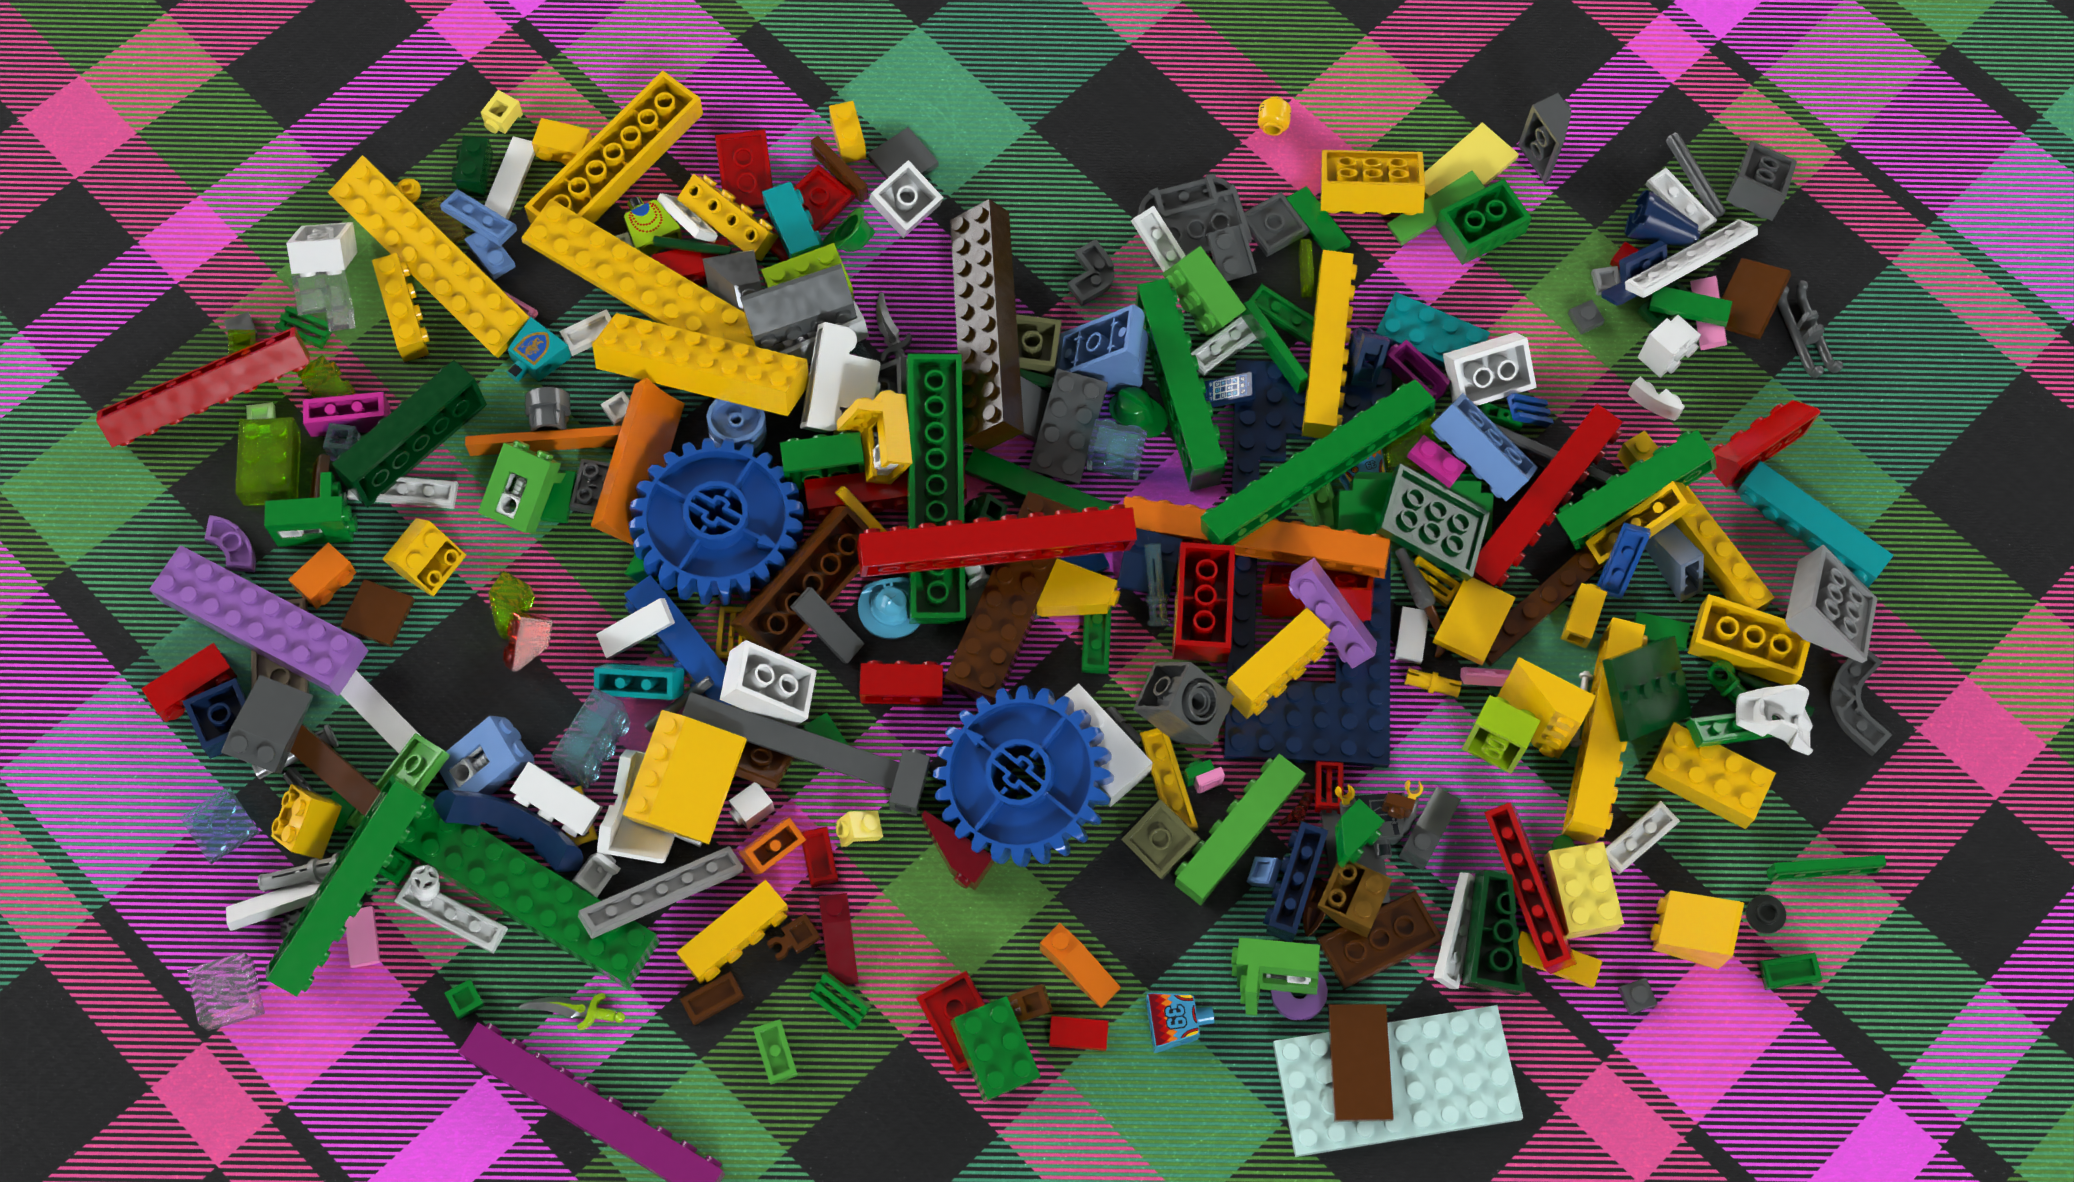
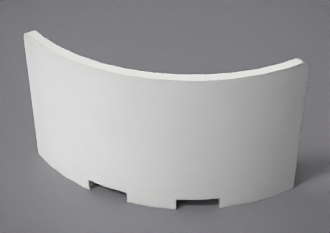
[597,749,675,863]

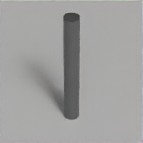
[644,676,715,733]

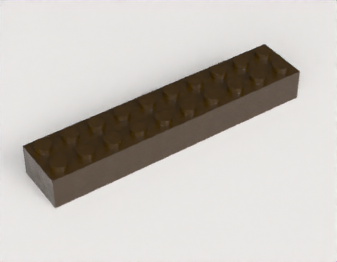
[950,199,1024,452]

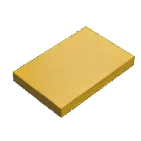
[1432,577,1516,666]

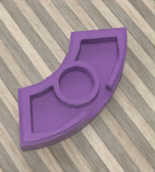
[204,515,256,572]

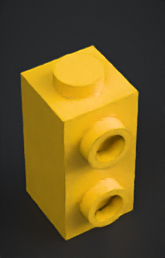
[1560,583,1607,648]

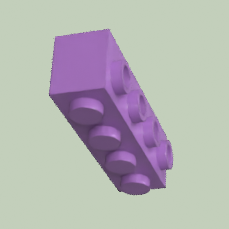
[1289,558,1377,669]

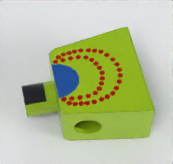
[624,196,683,256]

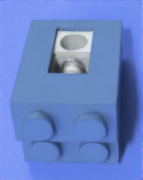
[439,716,534,795]

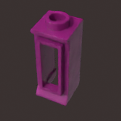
[1384,339,1451,402]

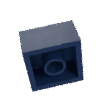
[182,678,247,759]

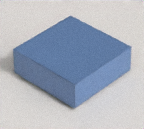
[1247,857,1282,888]

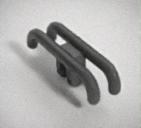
[1777,280,1843,378]

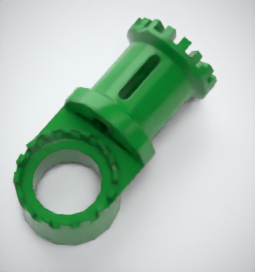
[1707,660,1748,706]

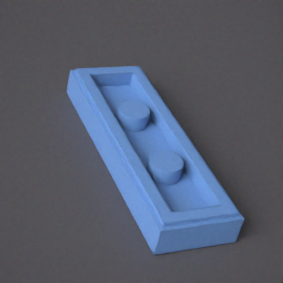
[440,189,517,246]

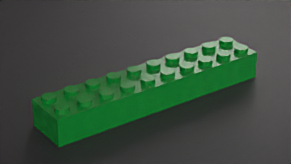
[906,354,966,624]
[395,794,660,990]

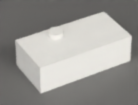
[1064,683,1153,807]

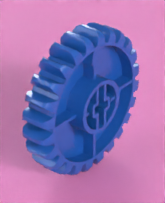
[629,438,804,605]
[933,685,1114,867]

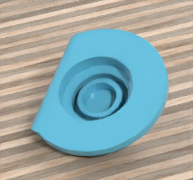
[858,577,920,639]

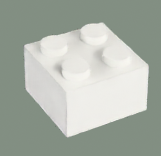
[869,160,943,238]

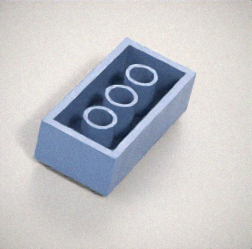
[1430,393,1538,501]

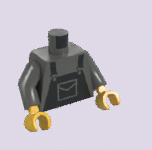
[1335,780,1423,860]

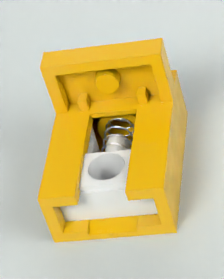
[836,390,912,484]

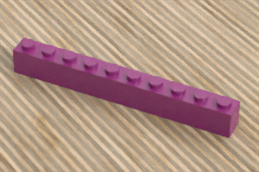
[458,1023,725,1182]

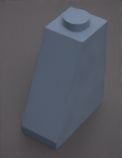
[1645,523,1704,602]

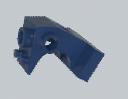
[1347,326,1393,389]

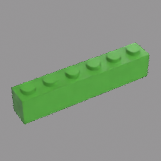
[1175,754,1305,906]

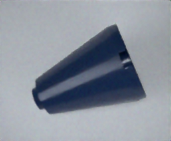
[1625,190,1700,248]

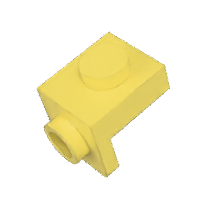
[836,811,883,847]

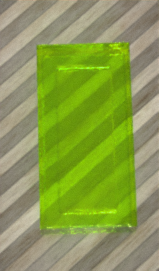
[1299,239,1314,297]

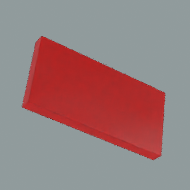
[759,164,855,262]

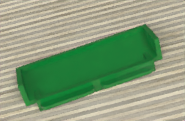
[1332,472,1494,542]

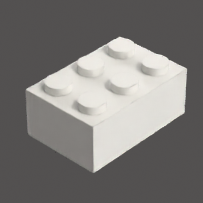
[287,222,357,277]
[1443,332,1537,406]
[720,640,817,727]

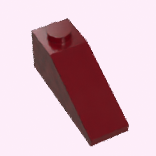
[921,810,994,890]
[819,893,859,988]

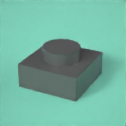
[1568,300,1605,334]
[1618,978,1658,1016]

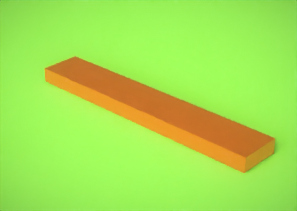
[465,426,621,456]

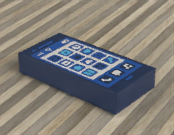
[1204,372,1255,407]

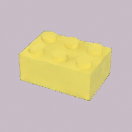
[1542,842,1624,939]

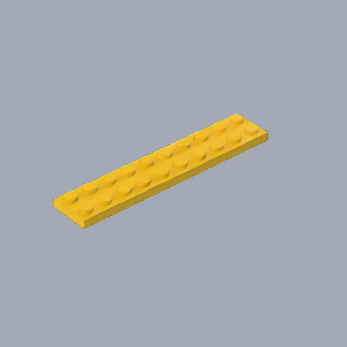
[328,155,530,358]
[521,199,756,347]

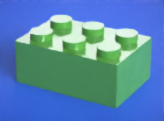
[1162,245,1246,336]

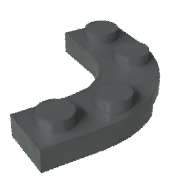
[1830,650,1892,756]

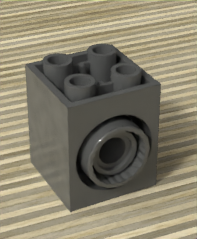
[1133,662,1234,744]

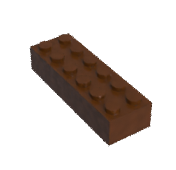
[730,506,869,656]

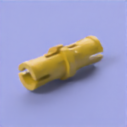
[1404,667,1462,698]

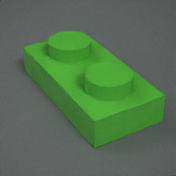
[753,1019,798,1085]

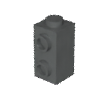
[889,749,930,816]

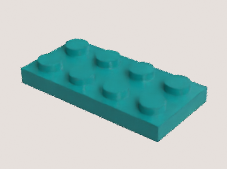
[1375,292,1490,368]

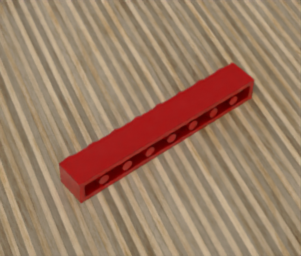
[96,327,310,448]
[1473,403,1623,588]

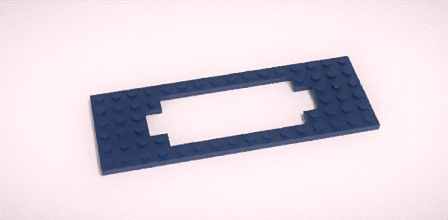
[1224,360,1392,768]

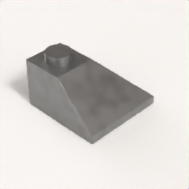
[703,250,762,311]

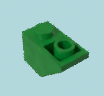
[1335,799,1385,867]

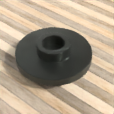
[1746,895,1786,934]

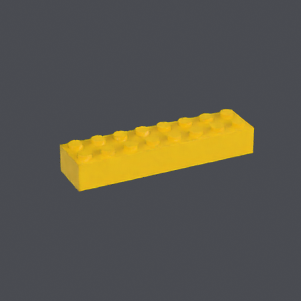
[524,70,703,224]
[592,313,809,416]
[1561,617,1648,844]

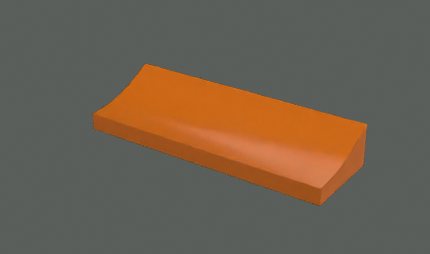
[591,378,685,545]

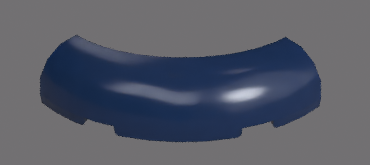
[433,790,583,872]

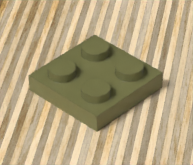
[1121,799,1201,879]

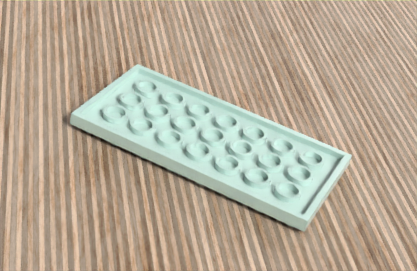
[1273,1005,1523,1157]

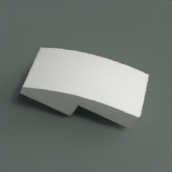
[1627,376,1685,421]

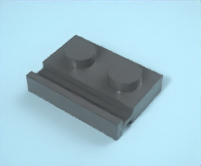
[1206,223,1257,281]

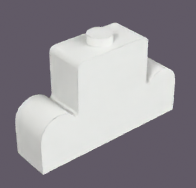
[800,322,880,433]

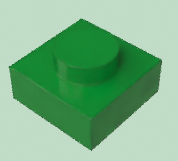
[1183,759,1215,787]
[445,979,485,1020]

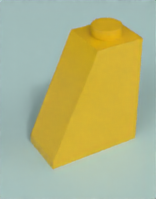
[1036,558,1120,617]

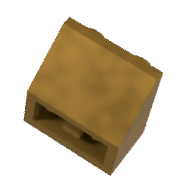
[1318,861,1392,938]

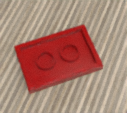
[715,129,773,209]
[916,971,985,1074]

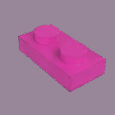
[1407,435,1467,488]

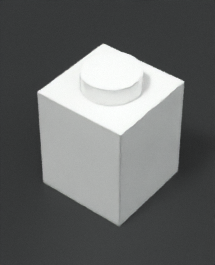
[729,782,775,830]

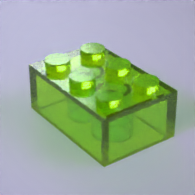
[235,417,301,506]

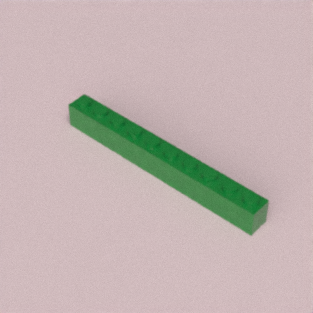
[1200,379,1435,546]

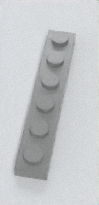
[578,846,744,939]

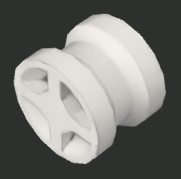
[410,865,440,901]

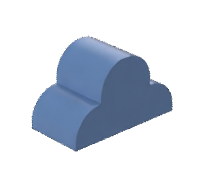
[1054,304,1148,392]

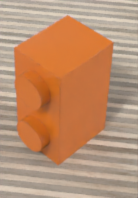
[288,542,357,610]
[738,817,806,875]

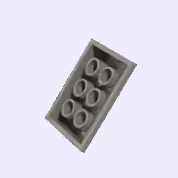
[1785,545,1877,663]

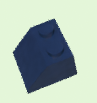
[1117,528,1183,599]

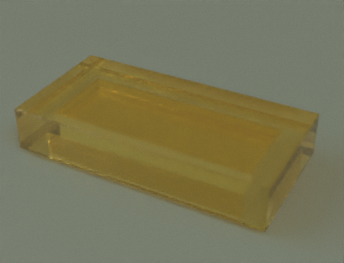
[421,194,467,243]

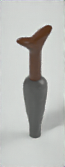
[1395,547,1447,658]

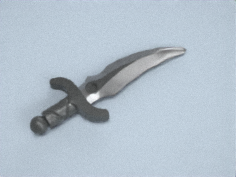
[876,292,912,363]

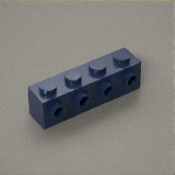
[1263,822,1328,942]

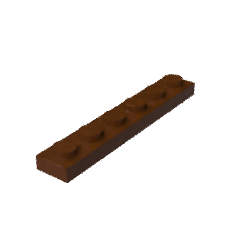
[1485,546,1604,667]

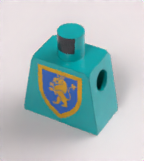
[506,317,572,382]

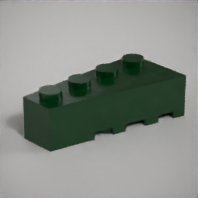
[1461,870,1526,996]

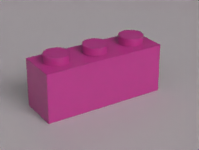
[303,392,390,437]

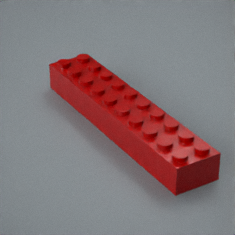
[857,504,1137,577]

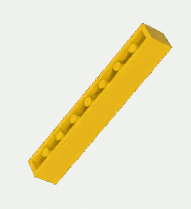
[1302,250,1357,439]
[1617,430,1775,611]

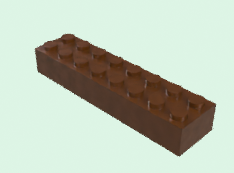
[944,491,1078,705]

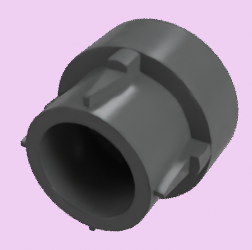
[525,387,571,432]

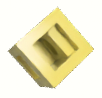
[481,90,523,134]

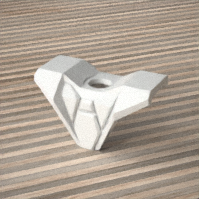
[1736,684,1813,755]

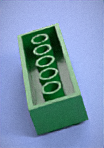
[1556,429,1717,552]

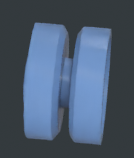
[706,399,767,455]

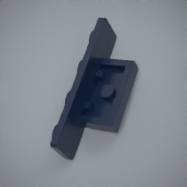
[1601,241,1667,306]

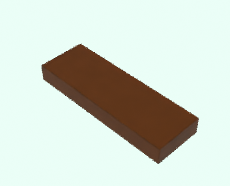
[811,135,868,203]

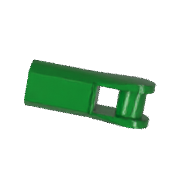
[1478,402,1523,431]

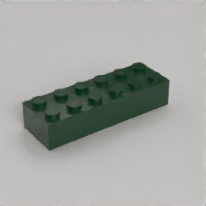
[332,360,487,508]

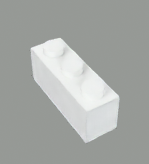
[510,762,603,837]

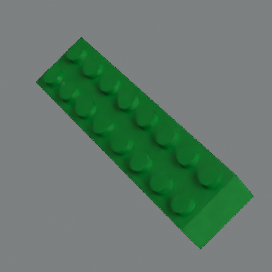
[1135,278,1228,492]
[265,774,427,997]

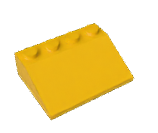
[1321,150,1425,215]
[1497,657,1595,759]
[623,710,747,844]

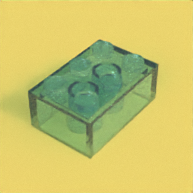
[550,687,630,789]

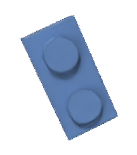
[464,232,516,280]

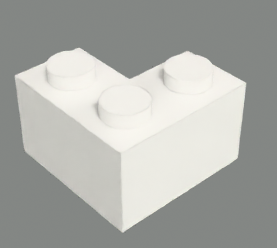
[1637,315,1701,378]

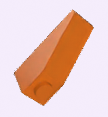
[1039,923,1121,1009]

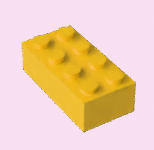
[1687,594,1811,685]
[1226,608,1331,719]
[1644,722,1776,829]

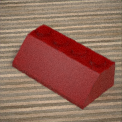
[1712,400,1821,488]
[1262,565,1375,622]

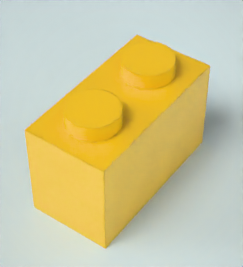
[829,101,866,163]
[532,118,592,165]

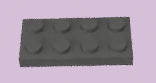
[1029,369,1108,485]

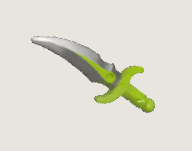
[518,993,625,1031]

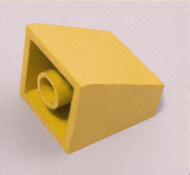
[1650,890,1744,970]

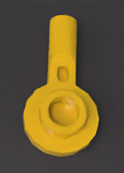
[396,178,421,203]

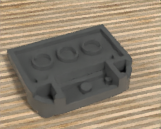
[1137,174,1252,268]

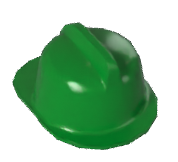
[820,207,875,252]
[1109,387,1168,438]

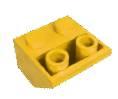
[382,518,467,597]
[271,784,342,860]

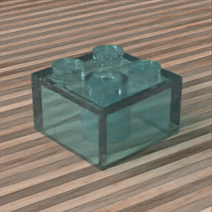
[1087,419,1148,481]

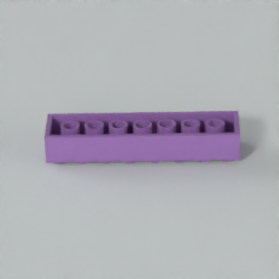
[149,545,368,696]

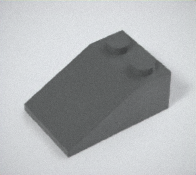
[1726,141,1797,221]
[221,675,314,774]

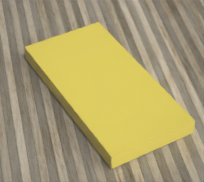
[1424,122,1519,199]

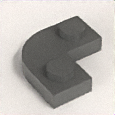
[1067,239,1114,306]

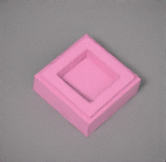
[1194,767,1225,794]

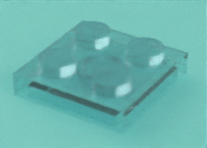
[180,786,260,864]

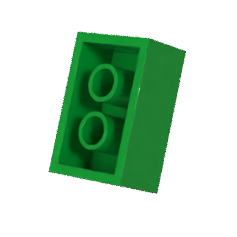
[1435,179,1532,265]
[780,431,865,492]
[950,996,1041,1102]

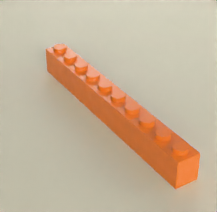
[1123,496,1390,579]

